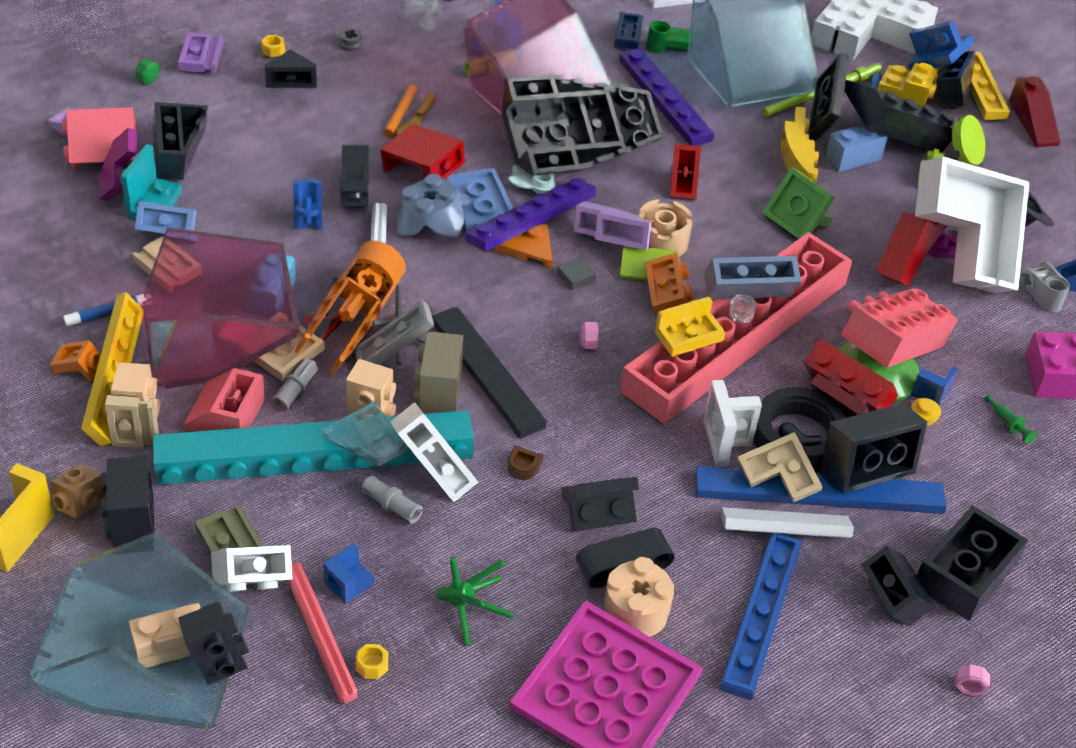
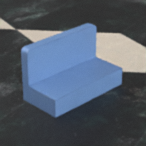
[135,201,199,241]

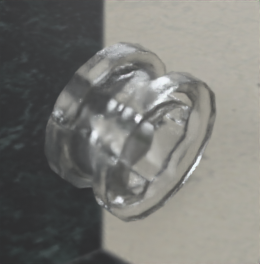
[728,294,757,323]

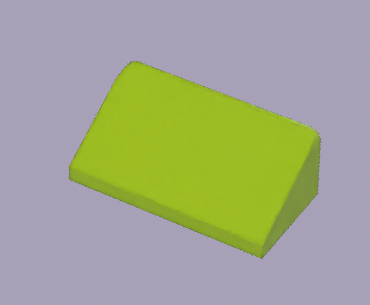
[620,246,678,281]

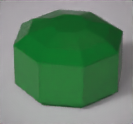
[135,58,160,85]

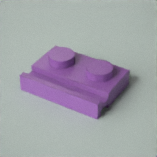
[178,32,224,73]

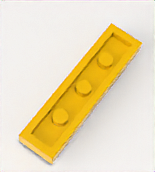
[970,52,1010,120]

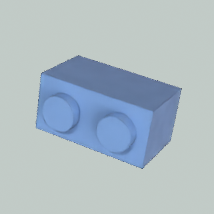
[825,124,888,172]

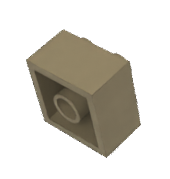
[414,331,463,414]

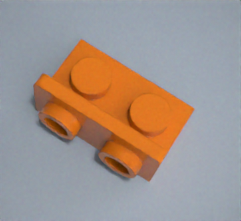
[645,253,695,313]

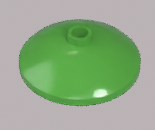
[838,341,919,403]

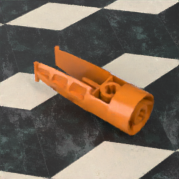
[294,240,406,376]

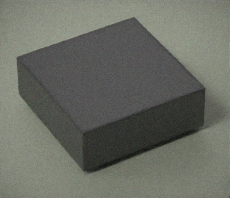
[557,257,596,290]

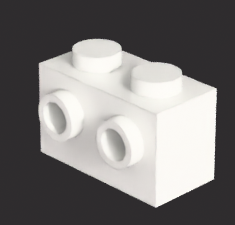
[211,545,293,592]

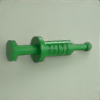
[985,395,1037,444]

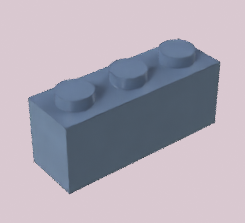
[704,256,801,299]

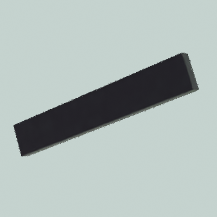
[432,307,547,439]

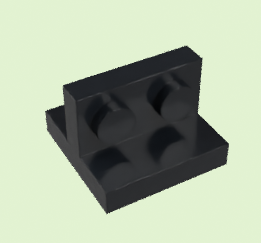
[561,477,639,531]

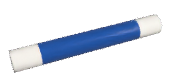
[63,292,153,327]

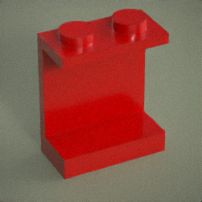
[380,124,466,179]

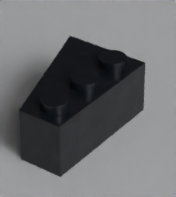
[152,102,208,180]

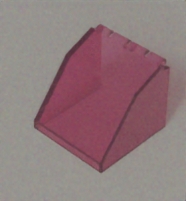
[463,0,612,115]
[143,227,300,389]

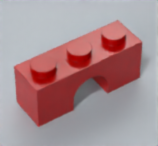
[803,339,898,412]

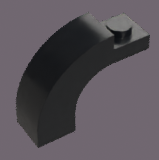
[340,145,369,207]

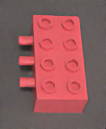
[841,288,958,368]

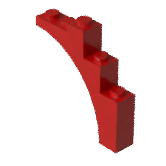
[876,210,948,287]

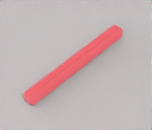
[287,562,357,703]

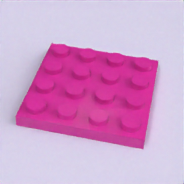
[510,600,703,748]

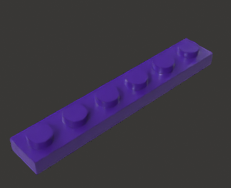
[619,48,714,146]
[465,178,596,252]

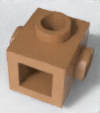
[50,463,106,519]

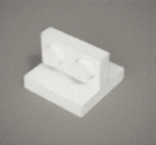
[703,380,762,467]

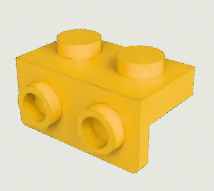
[655,297,725,357]

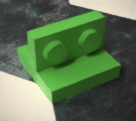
[762,167,836,239]

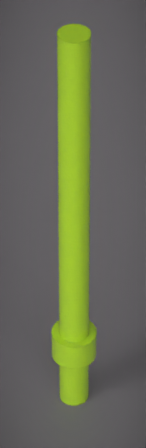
[762,63,882,117]

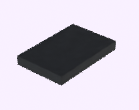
[808,52,849,142]

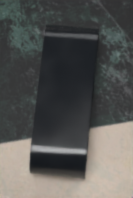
[575,527,675,588]

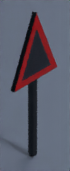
[303,277,343,341]

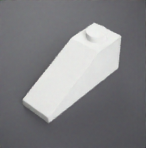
[390,402,479,502]

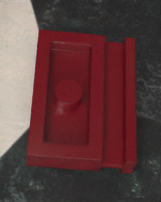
[811,374,869,417]

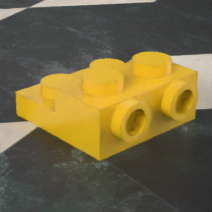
[877,63,939,106]

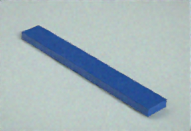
[695,466,947,514]

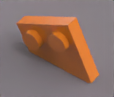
[494,224,553,268]

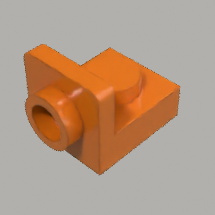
[49,340,101,382]

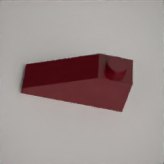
[1009,76,1061,148]

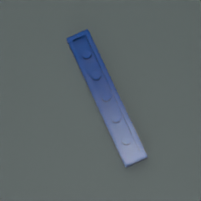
[719,533,803,701]

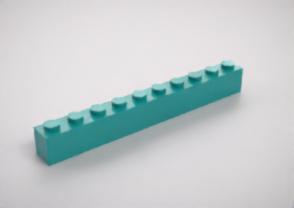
[153,410,474,485]

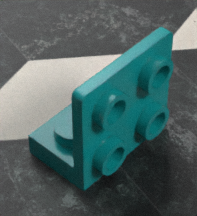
[120,144,182,220]

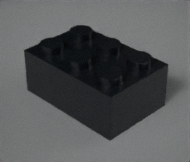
[820,403,927,494]
[917,505,1028,621]

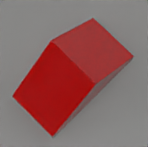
[670,144,701,200]

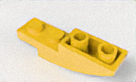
[780,107,819,183]

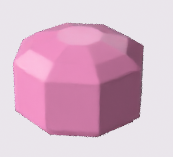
[580,322,599,349]
[955,664,990,696]

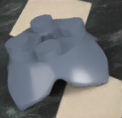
[396,174,470,237]

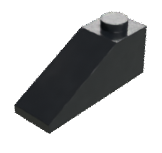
[936,51,975,110]

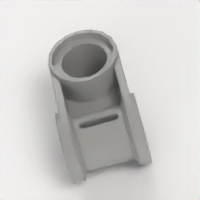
[1019,262,1070,312]

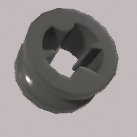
[340,28,362,51]

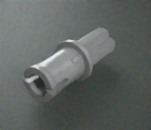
[271,358,318,411]

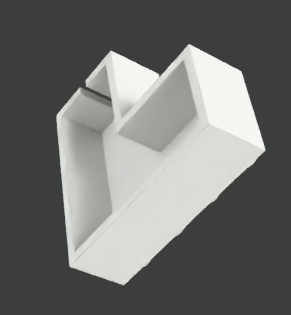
[810,0,938,61]
[915,157,1029,293]

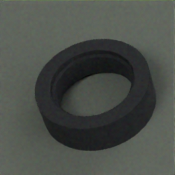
[753,387,846,472]

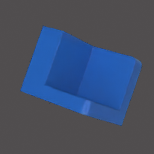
[911,366,958,405]
[323,543,375,604]

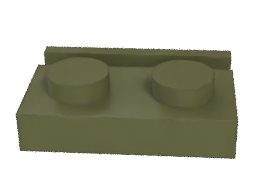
[195,504,263,556]

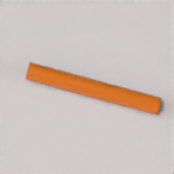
[383,84,417,138]

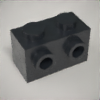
[861,545,936,626]
[178,601,249,685]

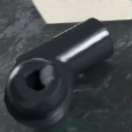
[778,422,822,446]

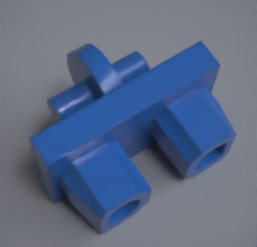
[293,178,322,229]

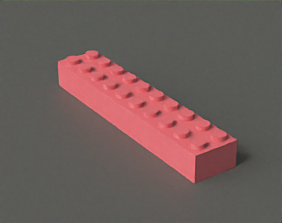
[620,232,852,425]

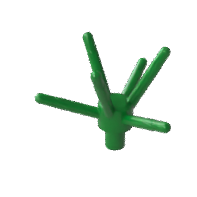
[437,557,514,646]

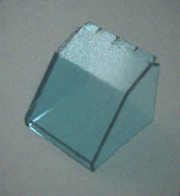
[687,0,818,107]
[28,532,249,729]

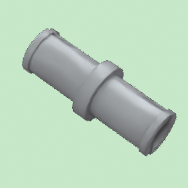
[361,475,423,524]

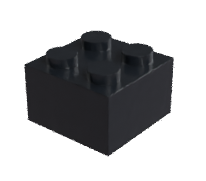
[101,455,155,552]

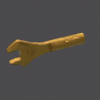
[396,93,436,136]

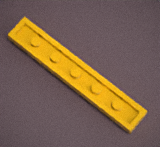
[81,292,144,447]

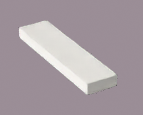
[721,507,854,538]

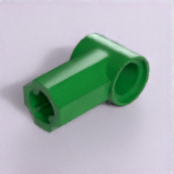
[646,20,696,53]

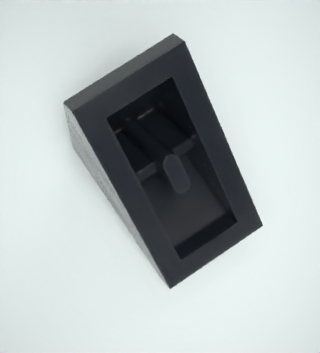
[265,49,317,88]

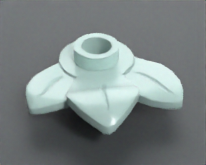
[508,164,555,195]

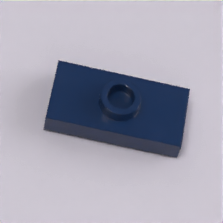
[614,12,643,49]

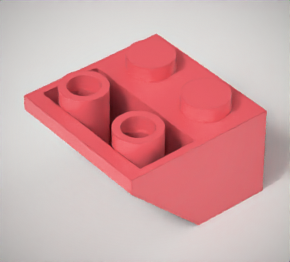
[183,368,265,432]

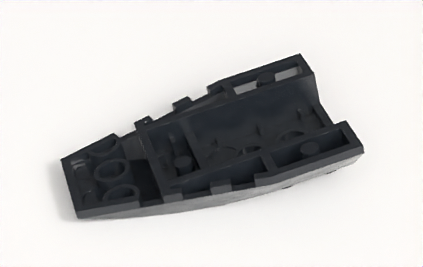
[502,74,664,176]

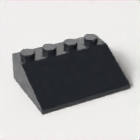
[844,80,955,153]

